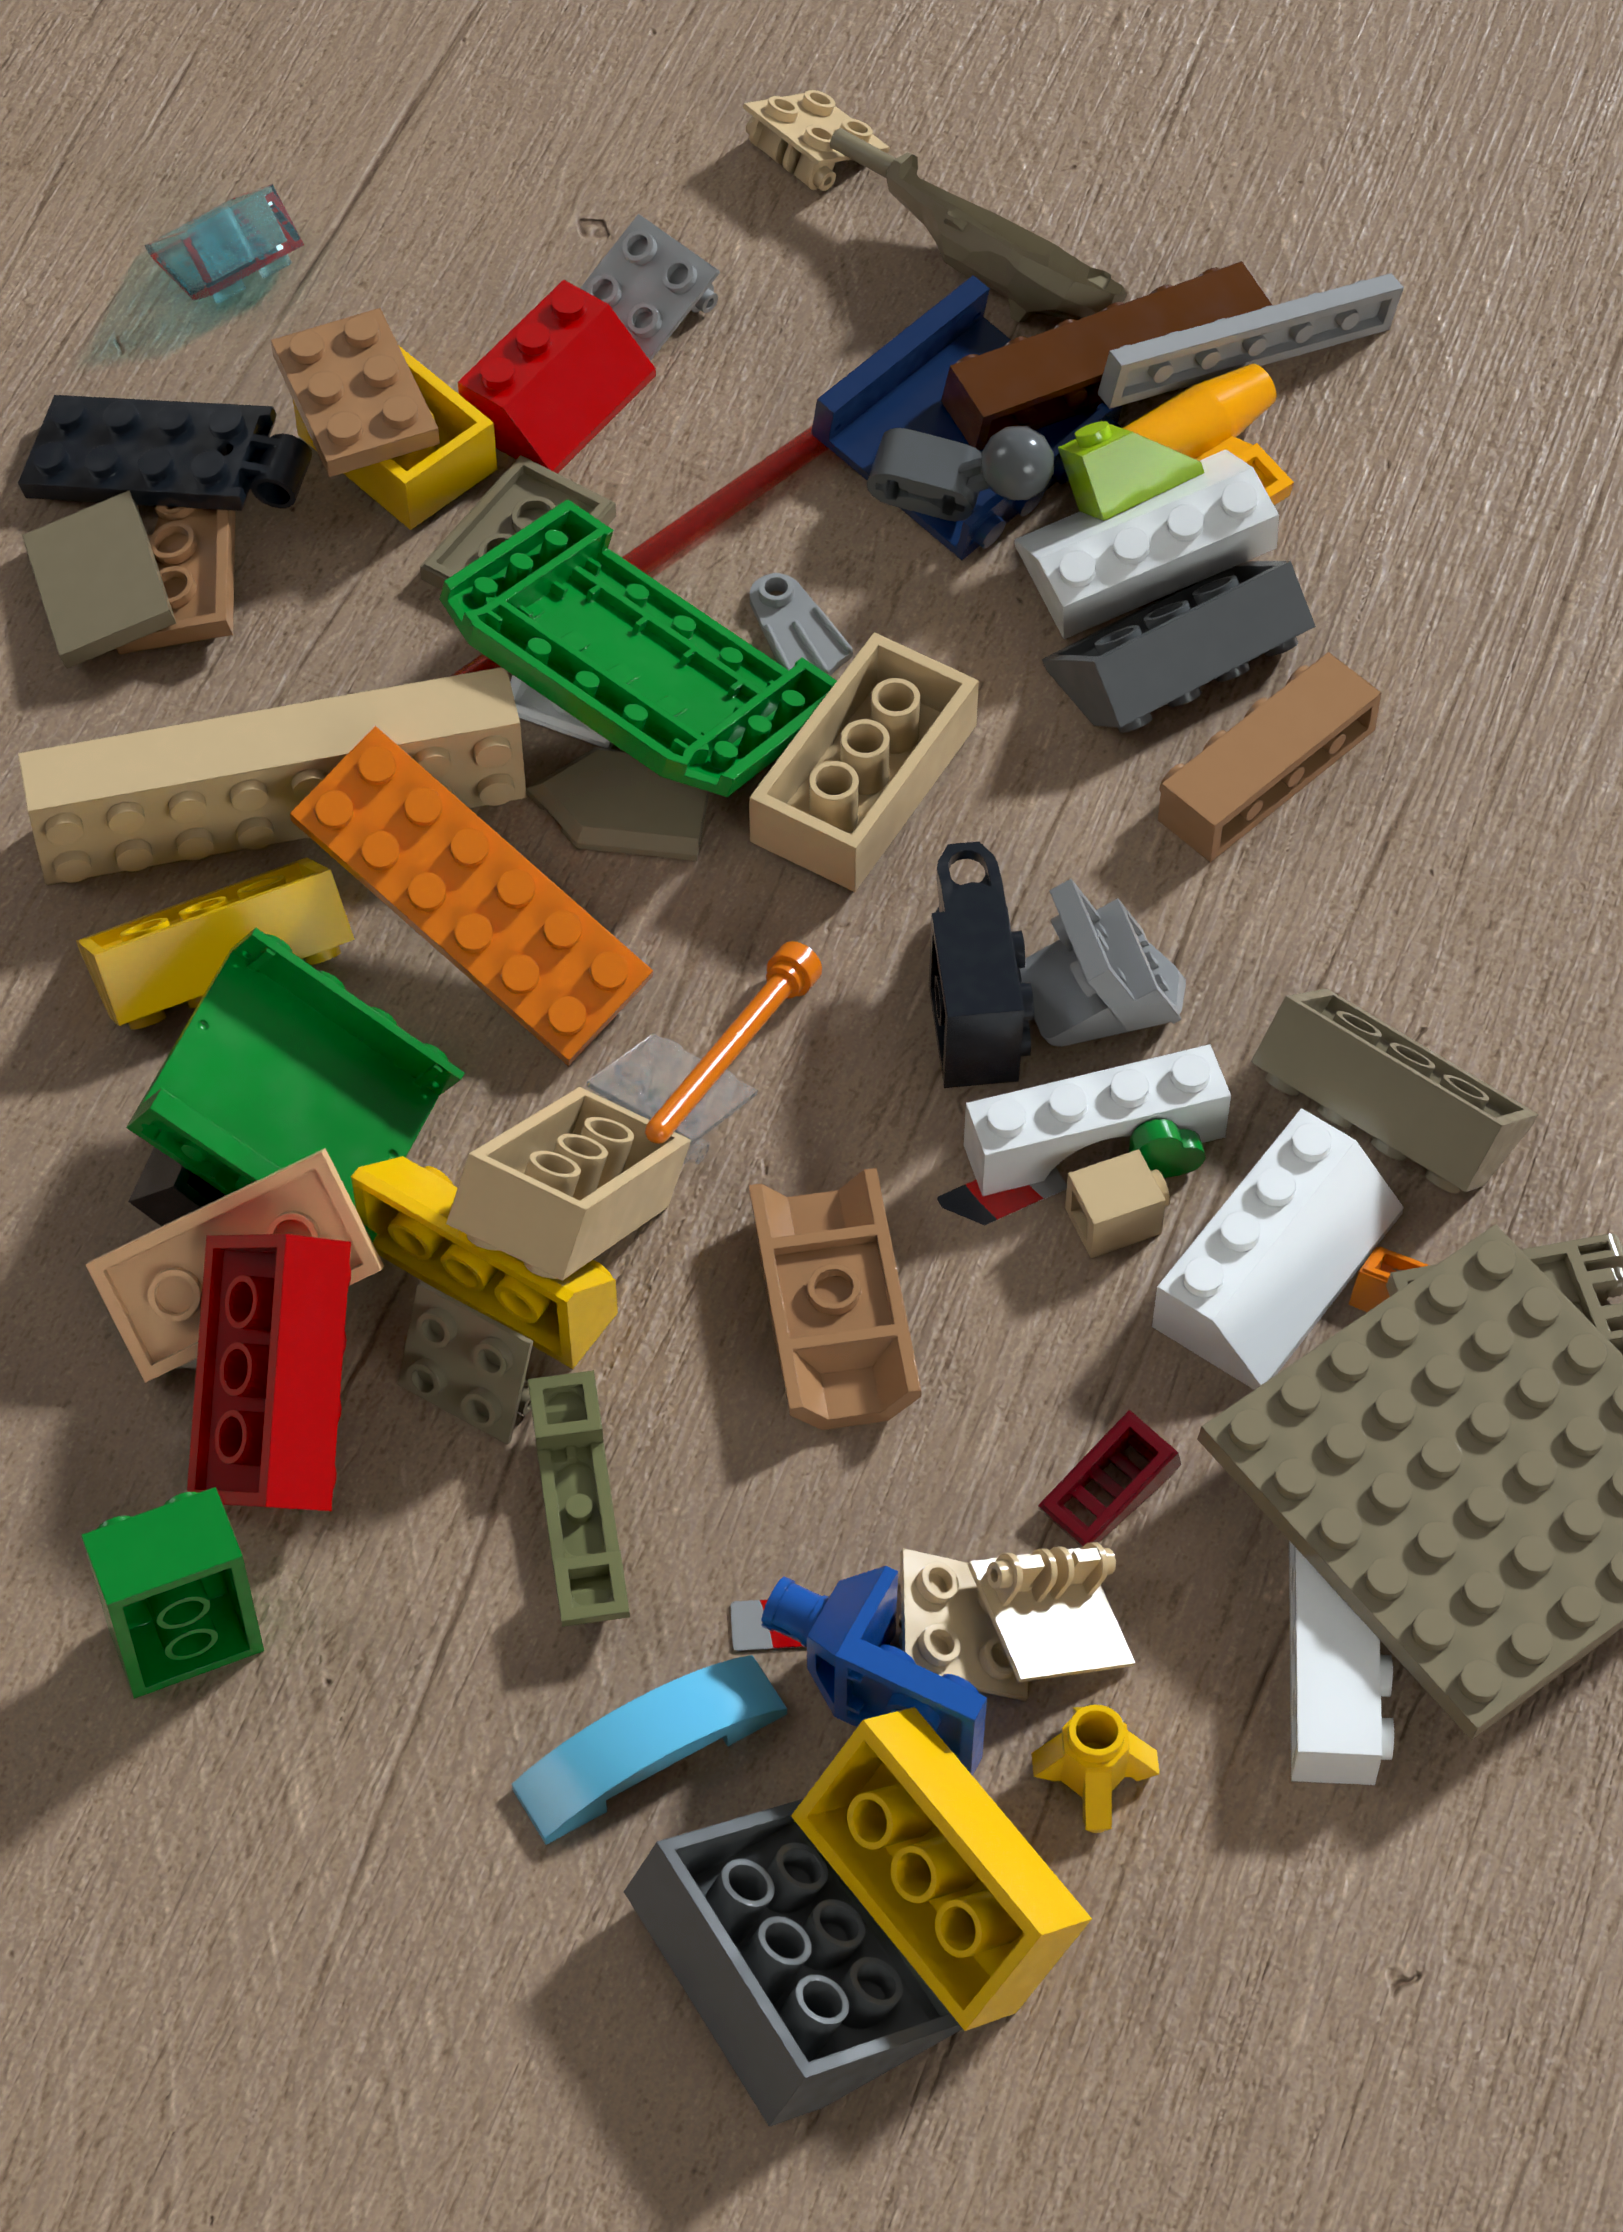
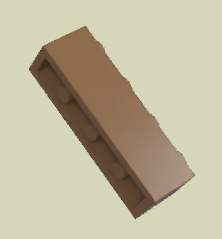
[1158,652,1382,863]

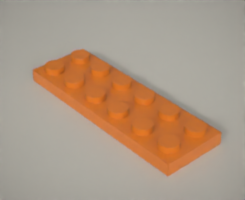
[290,726,653,1067]

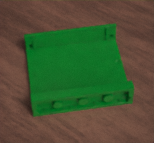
[126,928,465,1242]

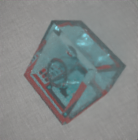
[145,184,304,304]

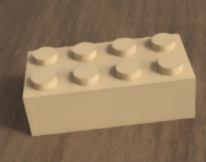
[749,632,979,892]
[446,1087,691,1281]

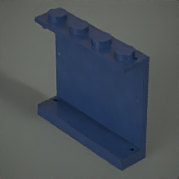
[811,275,1123,560]

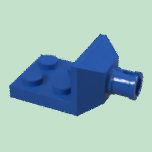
[761,1566,987,1776]

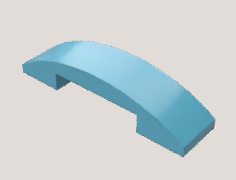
[512,1655,787,1845]

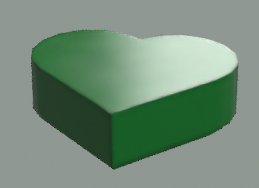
[1128,1119,1206,1178]

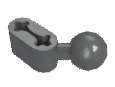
[867,426,1054,521]

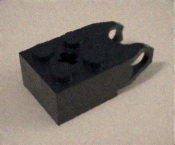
[929,842,1034,1088]

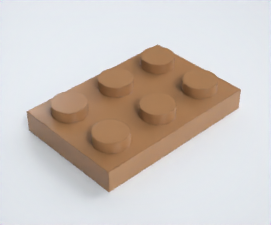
[271,308,440,477]

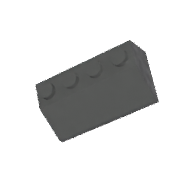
[1042,561,1316,733]

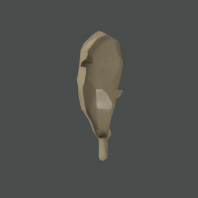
[830,128,1127,322]

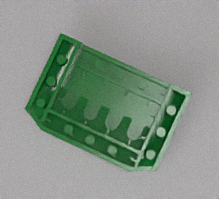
[439,499,837,797]

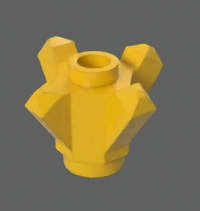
[1031,1705,1160,1833]

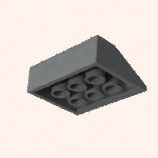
[624,1799,963,2127]

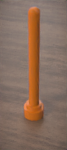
[645,941,822,1144]

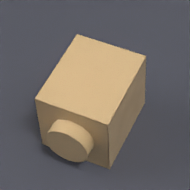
[1065,1149,1170,1258]

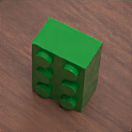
[81,1487,264,1699]

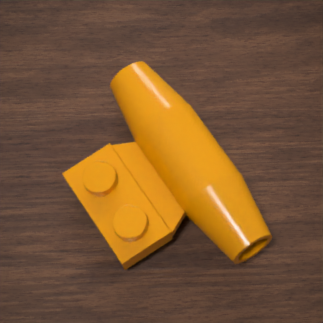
[1123,364,1294,505]

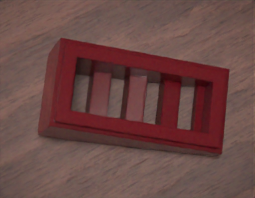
[1038,1410,1181,1547]

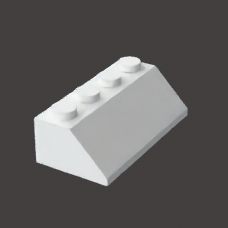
[1014,450,1279,639]
[1152,1108,1404,1390]

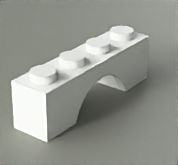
[964,1044,1231,1196]

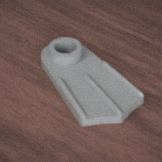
[750,573,853,676]

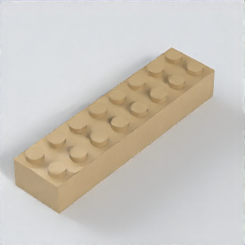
[18,667,527,885]

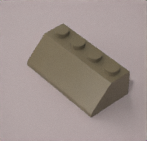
[1251,988,1538,1194]

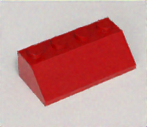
[187,1234,351,1511]

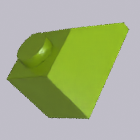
[1058,421,1205,521]

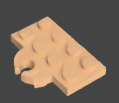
[86,1148,384,1383]

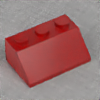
[458,280,656,474]

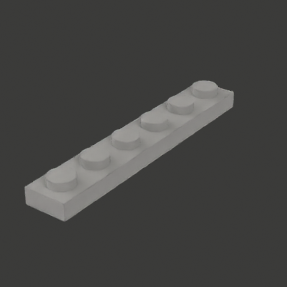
[1098,273,1404,409]

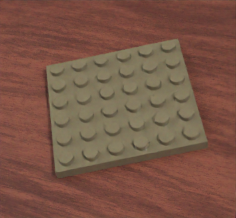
[1197,1224,1623,1741]

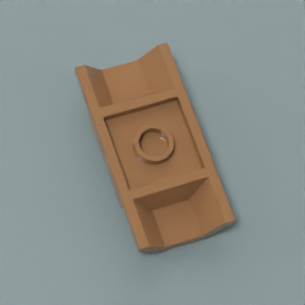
[749,1168,922,1430]

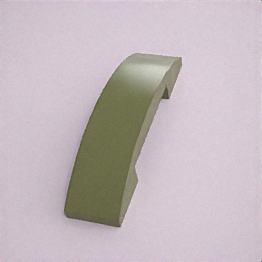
[528,1370,630,1627]

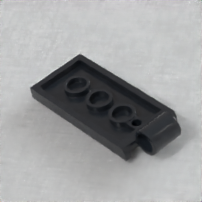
[18,395,312,511]

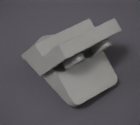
[1020,879,1186,1047]

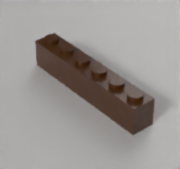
[941,261,1273,451]

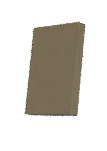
[420,455,616,590]
[22,490,176,669]

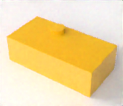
[791,1707,1092,2031]

